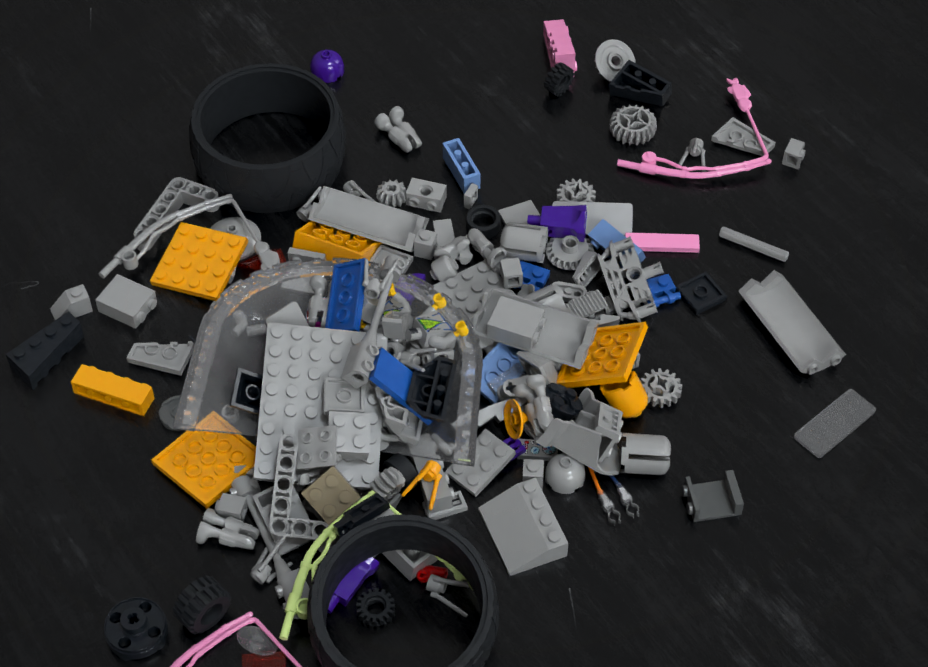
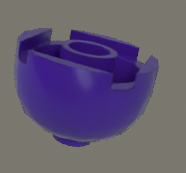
[310,49,345,83]

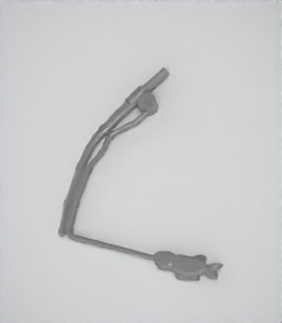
[98,194,281,279]

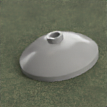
[210,217,261,260]

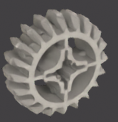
[609,104,657,146]

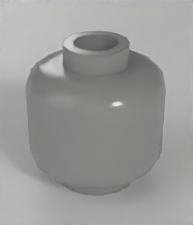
[430,255,459,281]

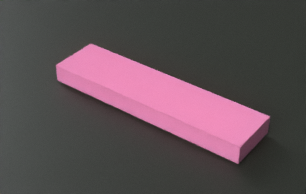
[625,233,700,253]

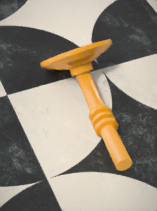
[504,399,528,439]

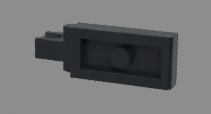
[333,493,390,538]

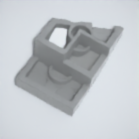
[374,384,423,446]

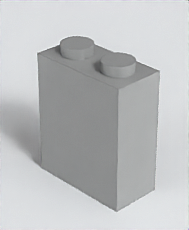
[95,274,157,328]
[486,296,547,350]

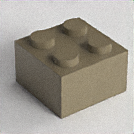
[301,466,361,525]

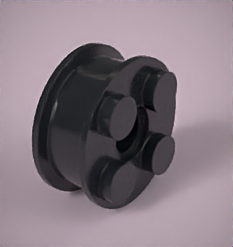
[545,383,583,421]

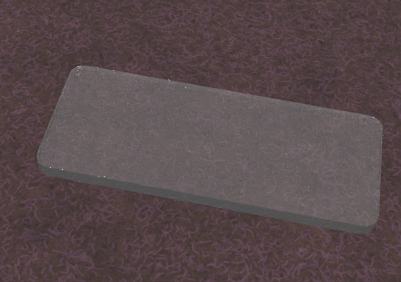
[794,389,876,458]

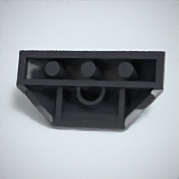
[406,356,457,423]

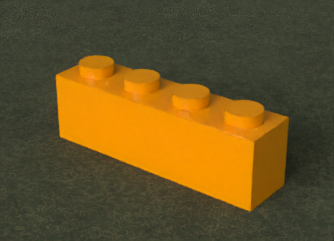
[71,364,155,416]

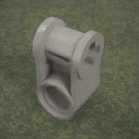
[497,375,532,401]

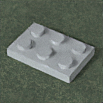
[445,429,516,497]

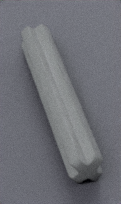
[719,227,789,262]

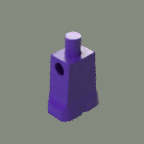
[527,205,587,242]
[327,557,379,613]

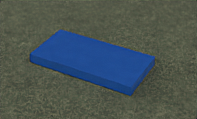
[325,258,369,332]
[369,347,433,425]

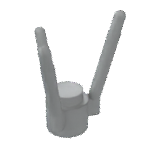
[676,138,706,179]
[343,180,376,202]
[296,186,322,222]
[362,259,397,299]
[399,348,437,372]
[250,536,293,584]
[426,574,469,617]

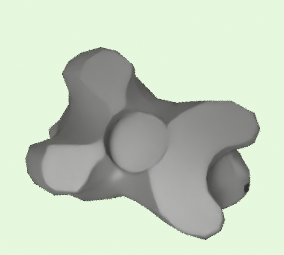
[433,234,473,265]

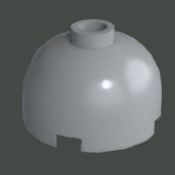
[545,453,585,494]

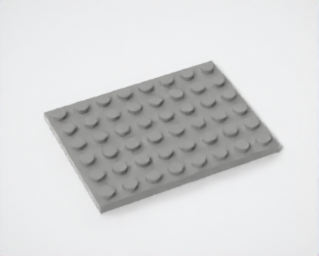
[253,322,388,490]

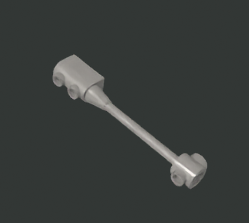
[341,255,406,389]
[229,475,310,619]

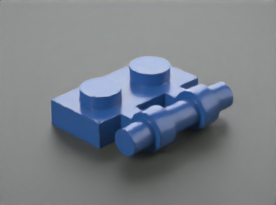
[514,260,550,291]
[643,274,681,308]

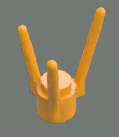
[401,460,442,510]

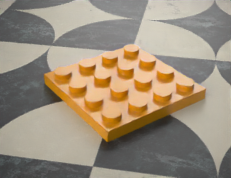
[150,222,248,302]
[557,322,648,388]
[151,411,256,509]

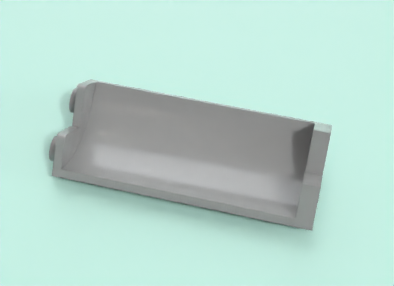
[308,186,429,252]
[739,270,846,375]
[469,287,599,369]

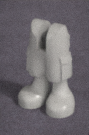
[374,106,422,153]
[468,228,509,275]
[308,275,332,328]
[514,374,554,437]
[196,508,260,550]

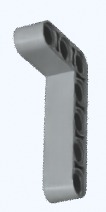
[134,177,220,251]
[269,433,329,540]

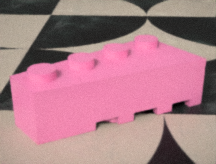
[543,19,577,77]

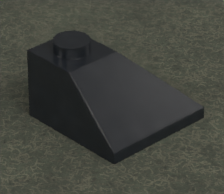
[229,367,263,416]

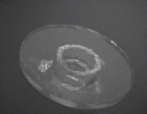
[237,626,278,656]

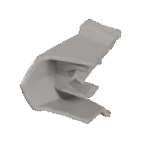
[520,388,623,475]

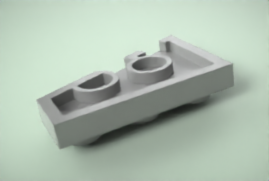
[711,117,776,156]
[127,341,196,376]

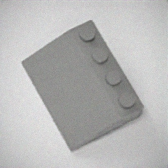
[478,477,568,576]

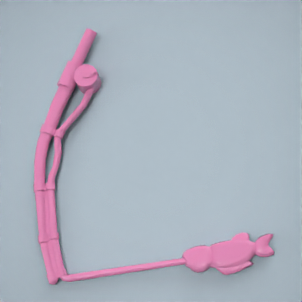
[617,78,772,179]
[170,611,302,667]

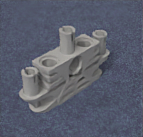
[597,236,664,322]

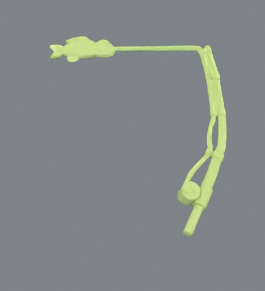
[279,490,473,640]

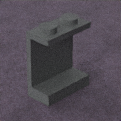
[682,470,744,522]

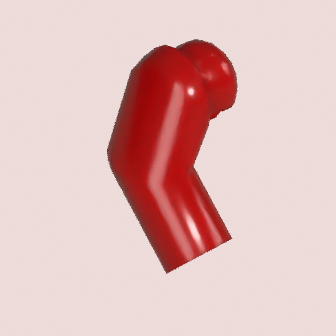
[416,565,448,583]

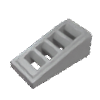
[572,251,601,288]

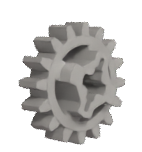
[557,179,596,202]
[641,368,682,408]

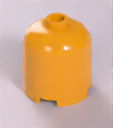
[600,371,648,418]

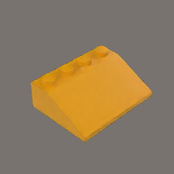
[292,221,383,268]

